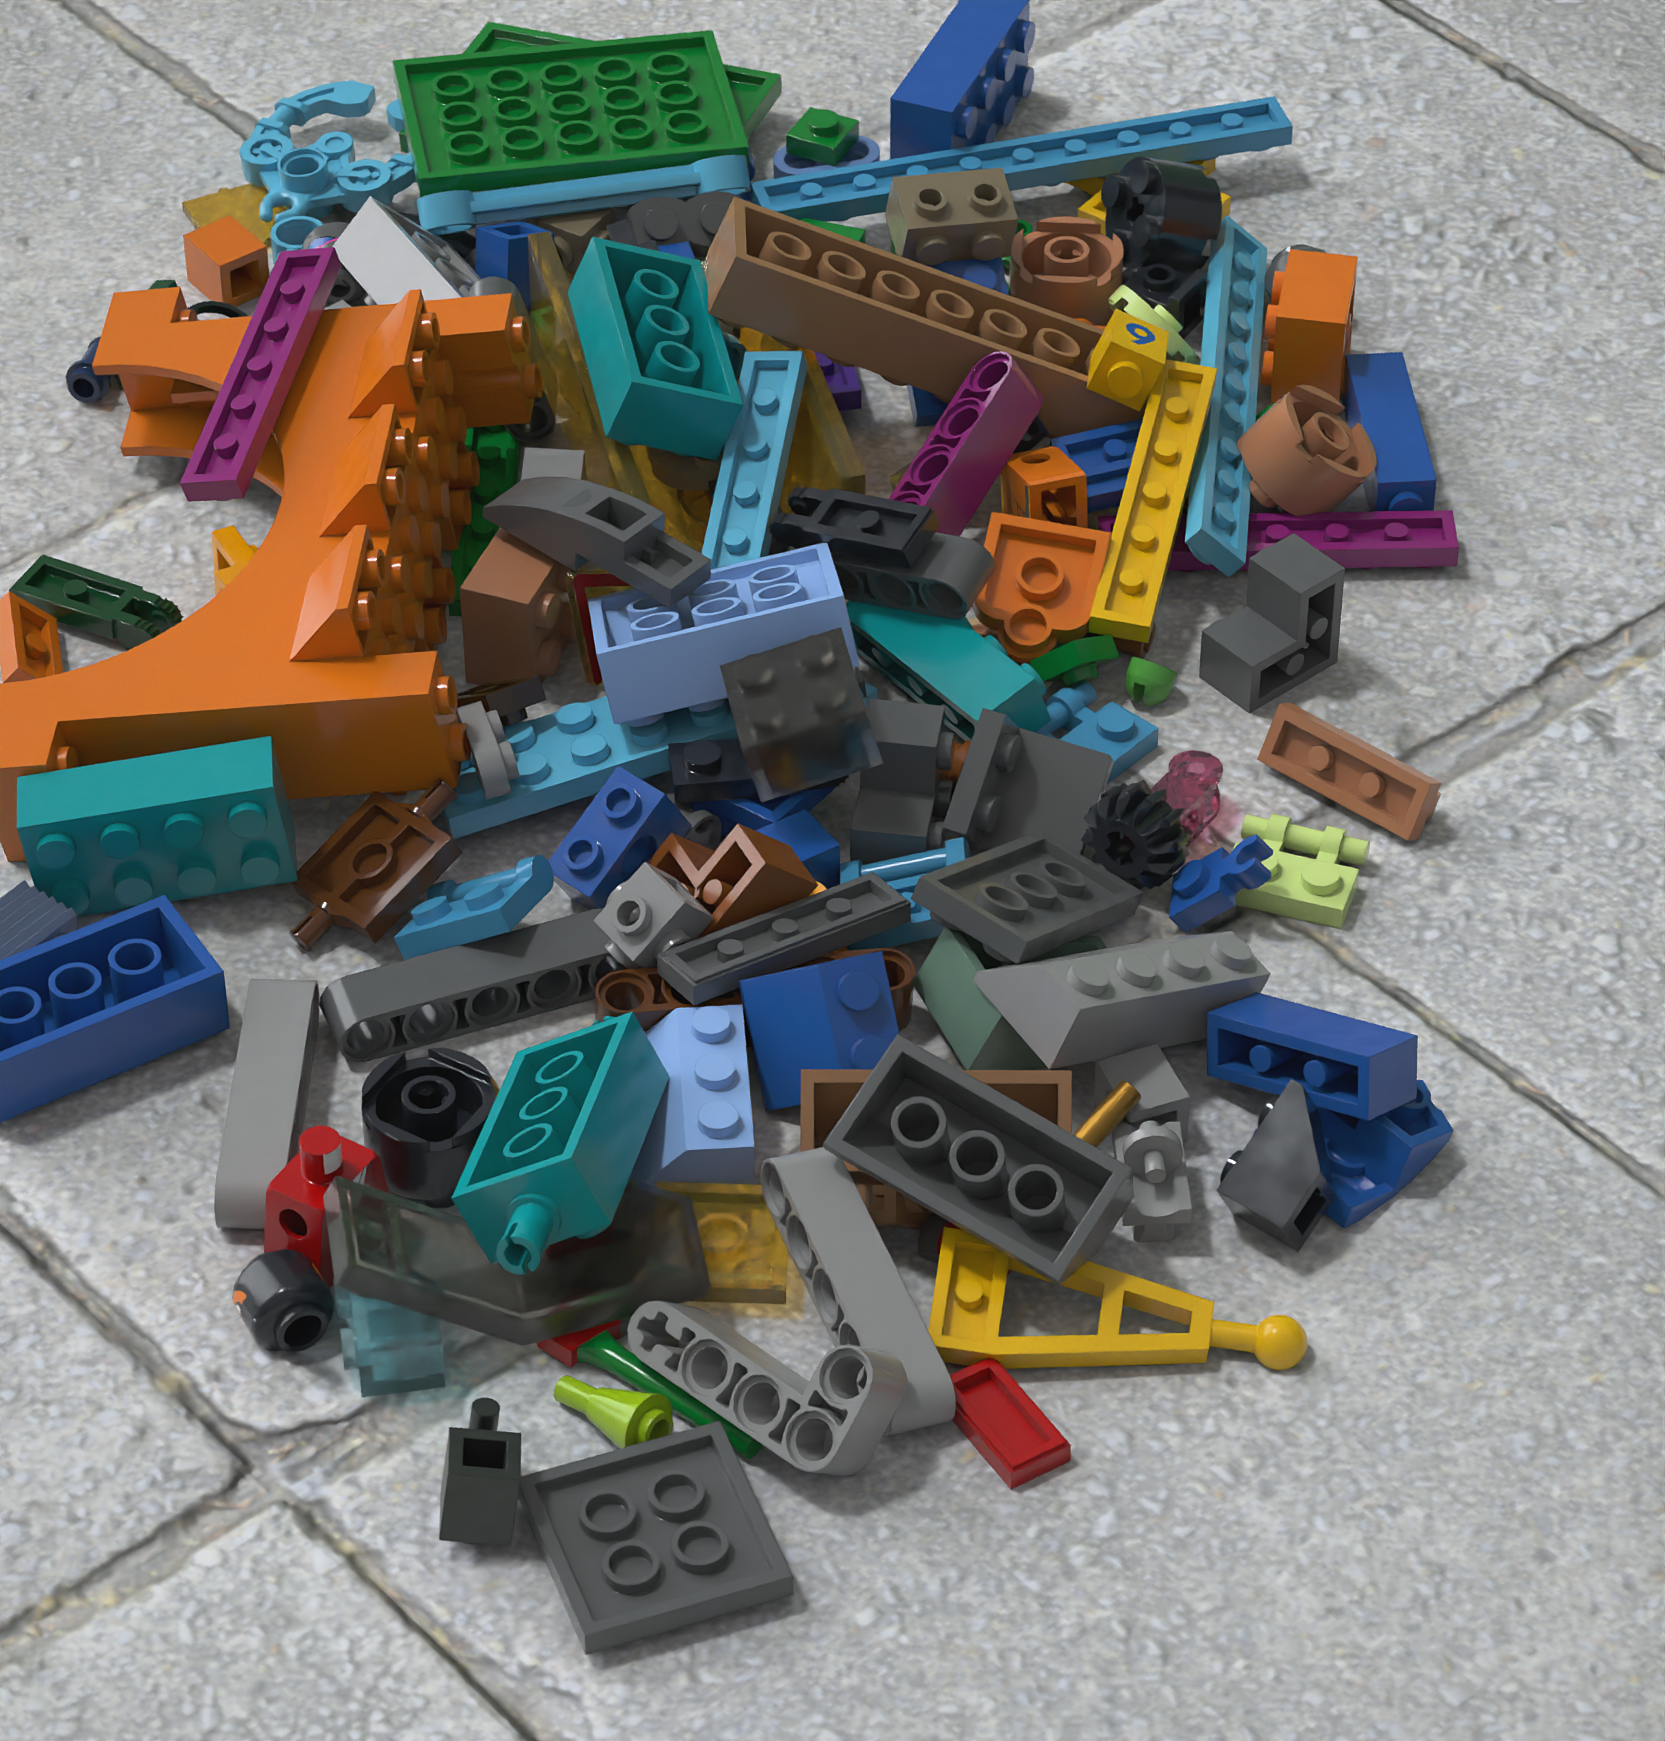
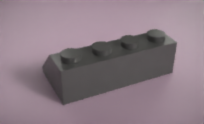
[823,1034,1134,1286]

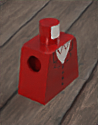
[264,1126,395,1288]

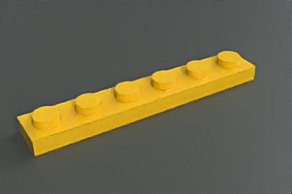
[1088,359,1217,643]

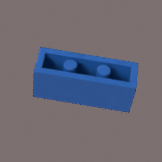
[1207,992,1418,1121]

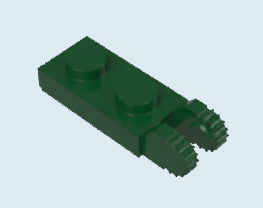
[8,555,183,650]

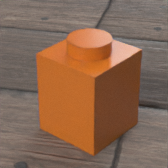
[183,215,270,307]

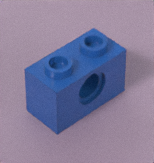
[548,766,692,910]

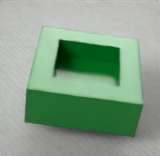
[786,107,859,167]
[1030,634,1119,688]

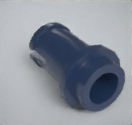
[66,337,113,403]

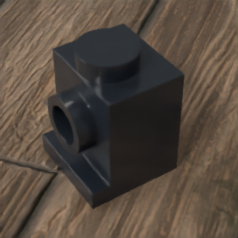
[1121,264,1207,339]

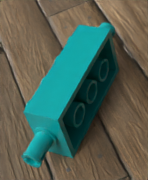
[452,1011,669,1275]

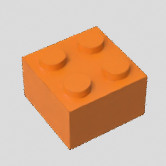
[1261,249,1358,404]

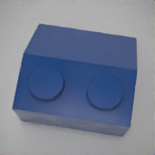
[738,951,900,1111]

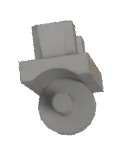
[1112,1121,1192,1243]

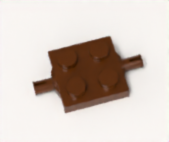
[289,778,463,952]

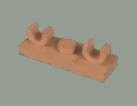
[1257,703,1441,841]

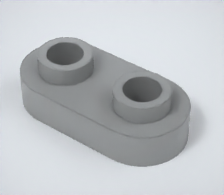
[456,701,520,800]

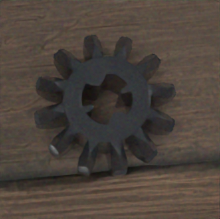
[1081,780,1193,890]

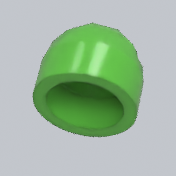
[1125,657,1178,706]

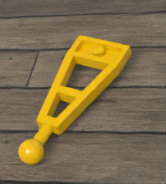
[928,1227,1308,1370]

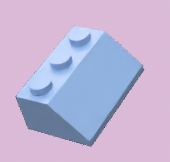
[624,1005,755,1210]

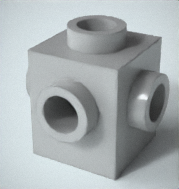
[593,862,714,969]

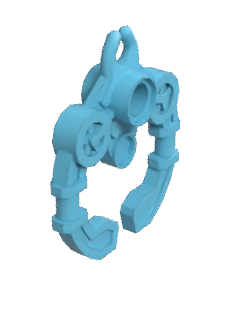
[239,80,417,223]

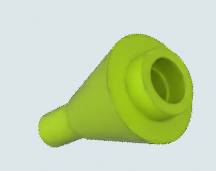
[554,1375,674,1449]

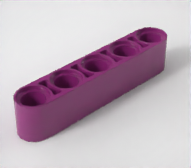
[889,351,1043,536]

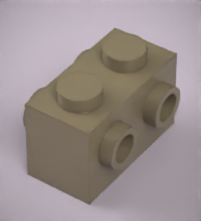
[885,168,1018,266]

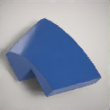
[1253,1080,1454,1229]

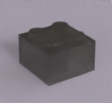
[720,627,884,803]

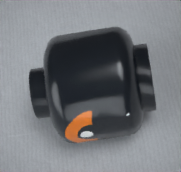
[232,1249,335,1352]

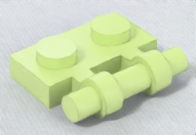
[1232,813,1370,929]

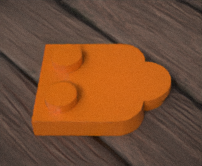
[973,512,1111,663]

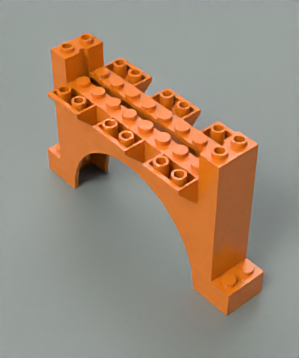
[0,287,543,862]

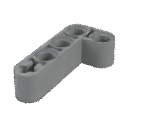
[628,1301,907,1476]

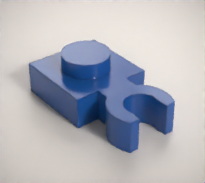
[1169,835,1273,933]

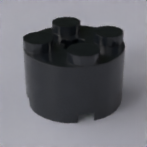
[1101,157,1222,275]
[361,1048,496,1208]

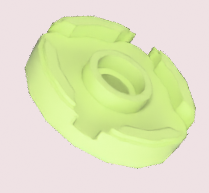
[1108,285,1201,365]

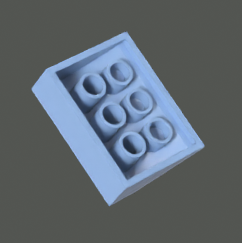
[588,543,860,727]

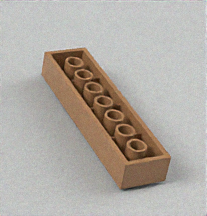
[707,197,1150,439]

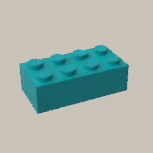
[567,237,743,461]
[17,736,298,916]

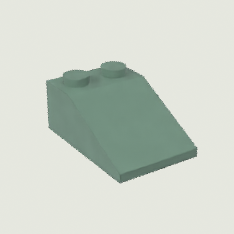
[914,928,1107,1070]

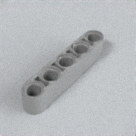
[214,979,320,1229]
[760,1147,956,1437]

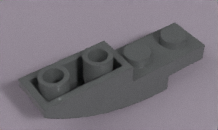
[483,476,711,608]

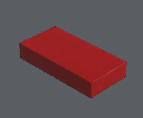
[950,1358,1071,1490]

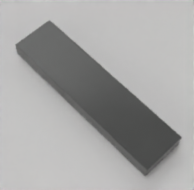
[657,872,911,1005]

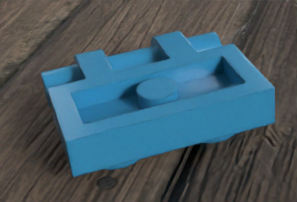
[1035,681,1159,784]

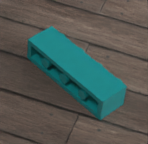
[846,601,1051,741]

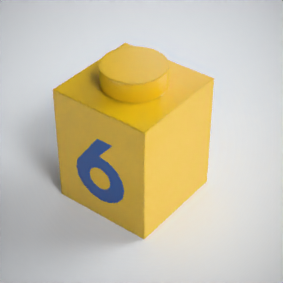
[1086,309,1169,412]

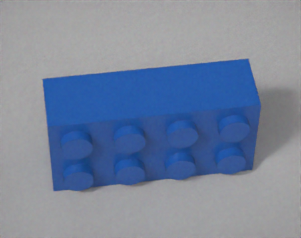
[890,0,1036,159]
[0,895,230,1123]

